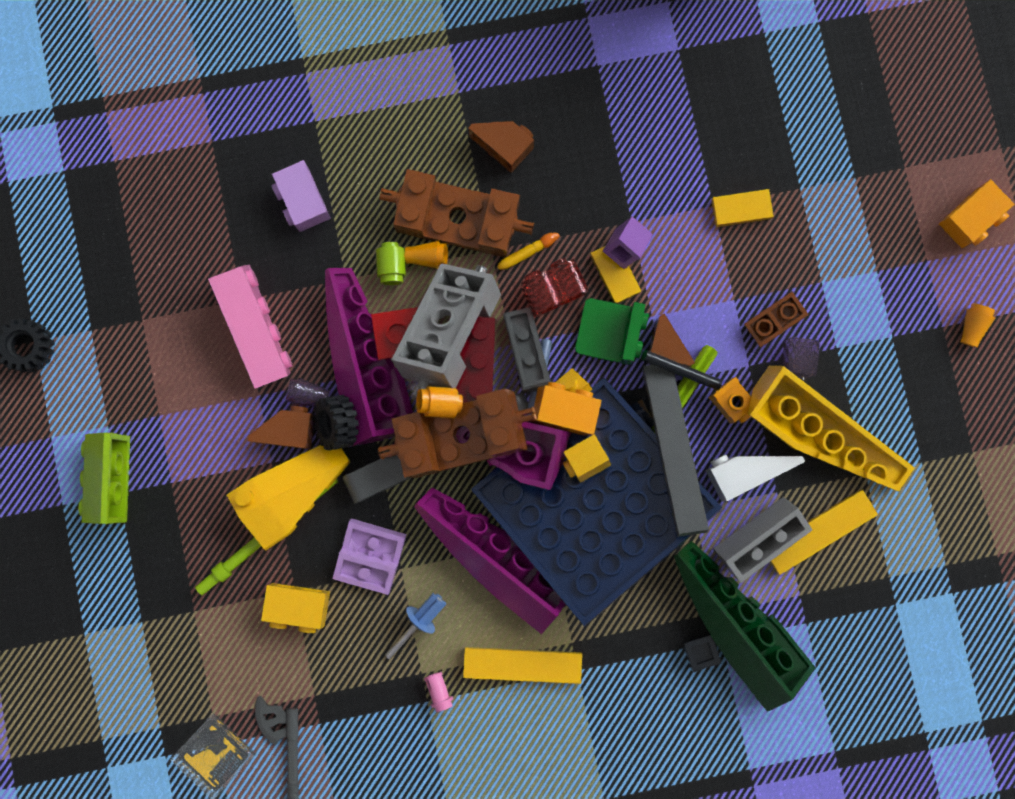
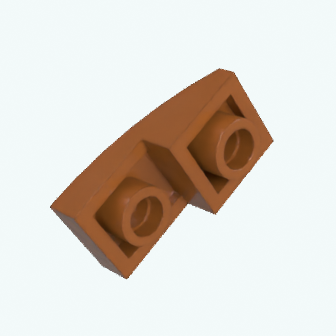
[744,291,809,348]

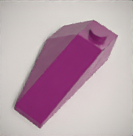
[456,422,570,490]

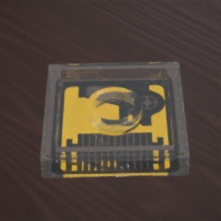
[170,713,256,799]

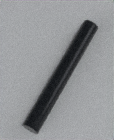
[641,350,722,390]

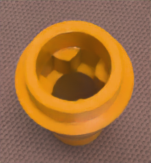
[405,241,448,269]
[960,303,995,348]

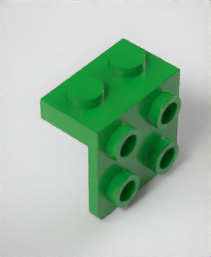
[575,298,649,365]

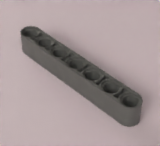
[342,392,528,504]

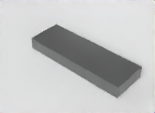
[503,307,551,394]

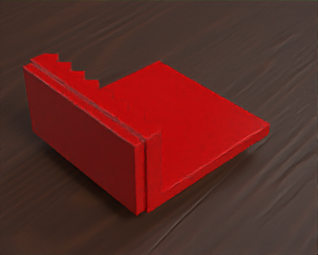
[371,307,418,360]

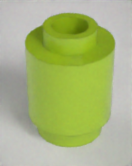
[376,242,406,286]

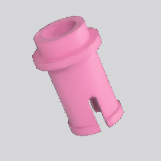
[424,672,453,712]

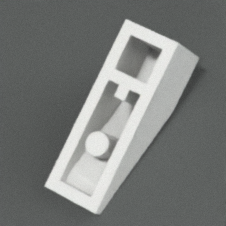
[706,454,805,501]

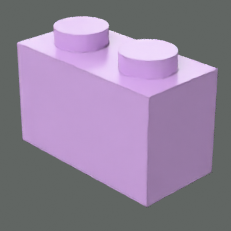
[271,160,331,232]

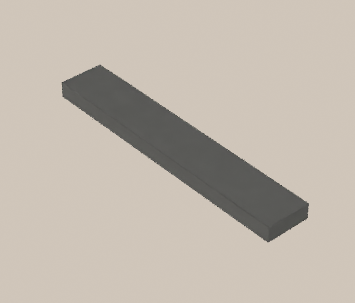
[642,365,709,537]

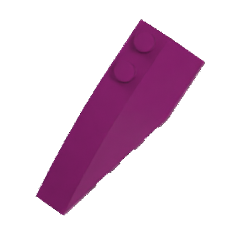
[325,268,413,446]
[414,488,566,635]

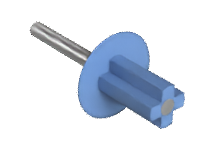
[385,593,446,659]

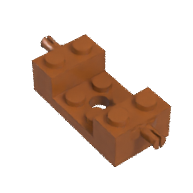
[379,169,534,257]
[378,388,537,478]

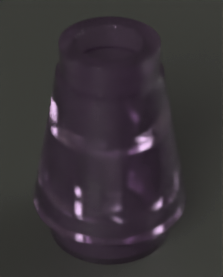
[286,378,330,406]

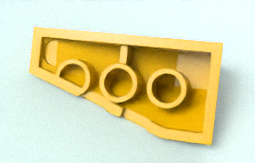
[227,445,350,550]

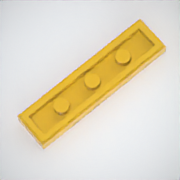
[770,490,878,575]
[463,647,582,684]

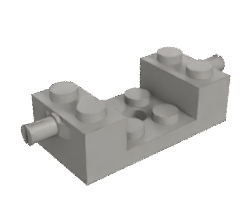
[391,263,501,400]

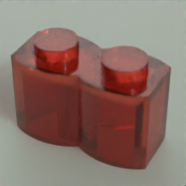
[521,258,589,317]

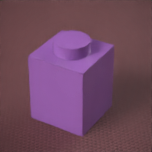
[603,216,653,269]

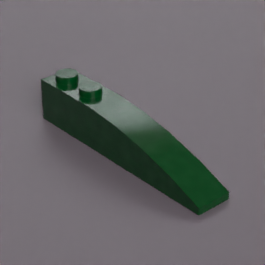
[674,541,816,712]

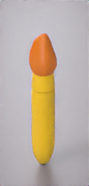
[497,232,560,270]

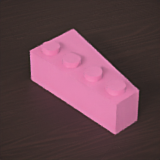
[208,265,292,388]

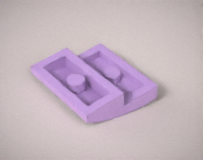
[333,518,407,595]

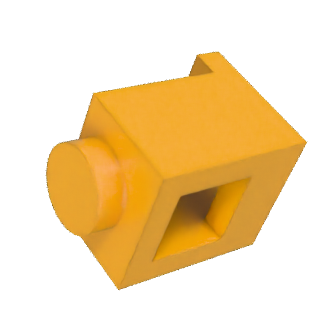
[708,377,751,424]

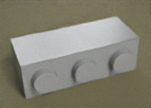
[713,497,812,583]

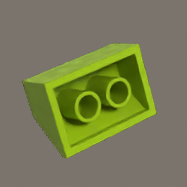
[78,433,130,524]

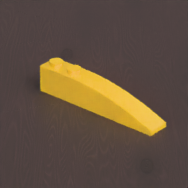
[748,365,915,492]

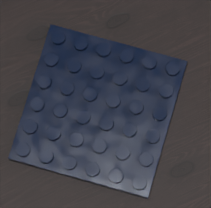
[471,378,722,627]

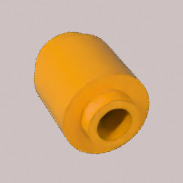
[416,386,463,418]

